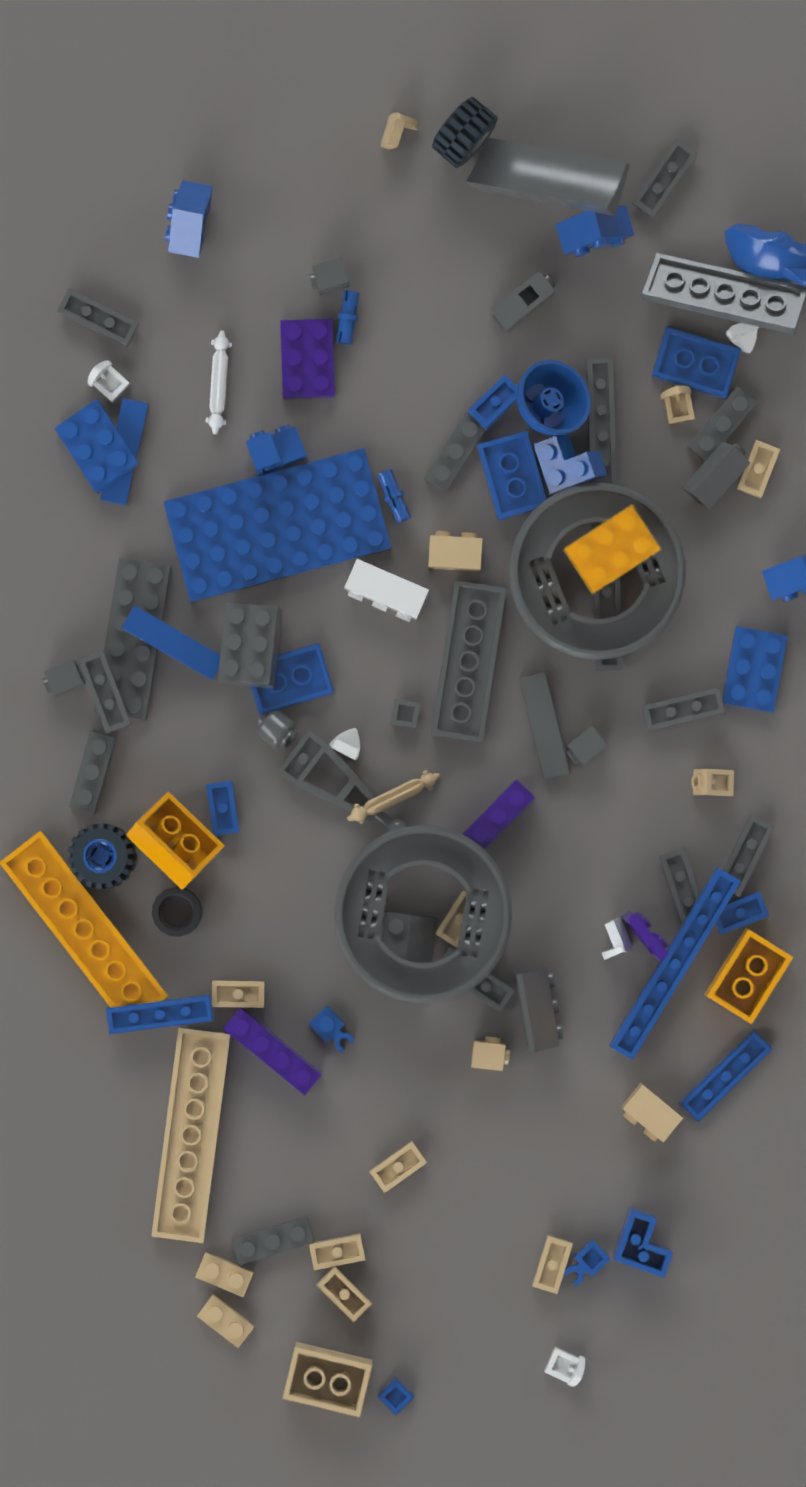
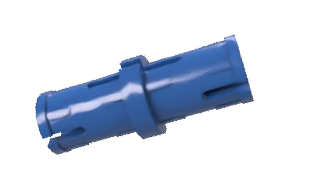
[336,290,360,345]
[377,469,412,524]

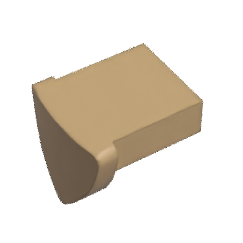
[380,112,419,150]
[660,386,695,425]

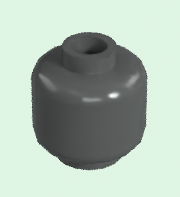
[257,711,297,749]

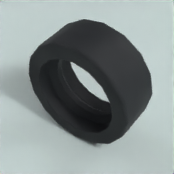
[152,887,202,937]

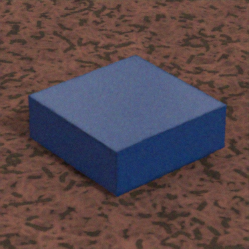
[377,1377,414,1415]

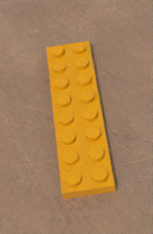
[0,831,169,1007]

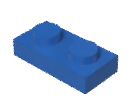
[468,375,518,430]
[206,781,240,836]
[715,891,769,935]

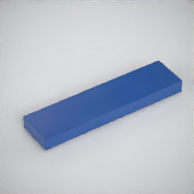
[100,398,149,506]
[121,605,220,680]
[106,994,214,1034]
[679,1030,772,1122]

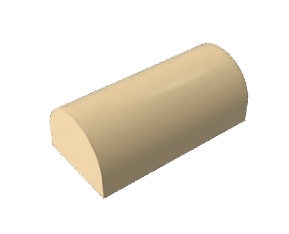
[316,1266,372,1322]

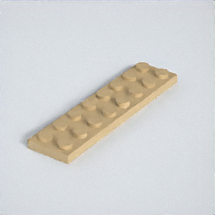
[151,1027,231,1243]

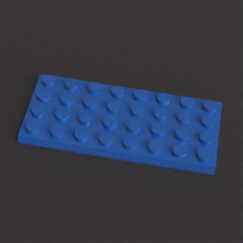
[163,448,391,603]

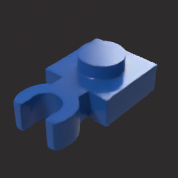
[308,1005,355,1053]
[564,1239,611,1286]

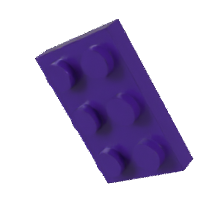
[280,319,335,399]
[621,911,669,961]

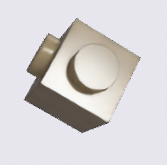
[471,1036,510,1071]

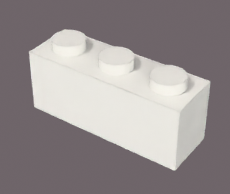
[344,559,429,622]

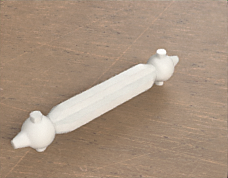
[206,330,232,434]

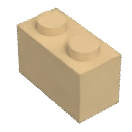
[428,531,482,572]
[621,1082,683,1143]

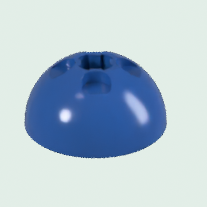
[516,360,591,436]

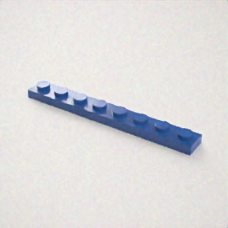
[609,867,741,1060]

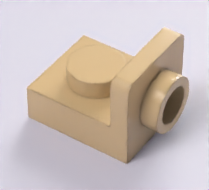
[691,769,734,796]

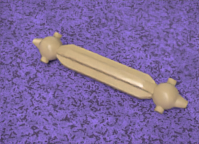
[347,770,440,824]

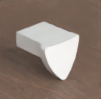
[726,323,759,354]
[87,361,130,403]
[329,728,360,760]
[602,917,633,960]
[544,1347,585,1387]

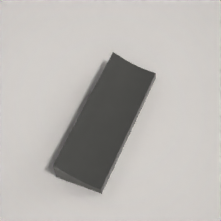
[466,137,630,216]

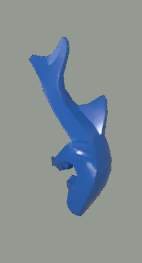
[724,224,806,286]

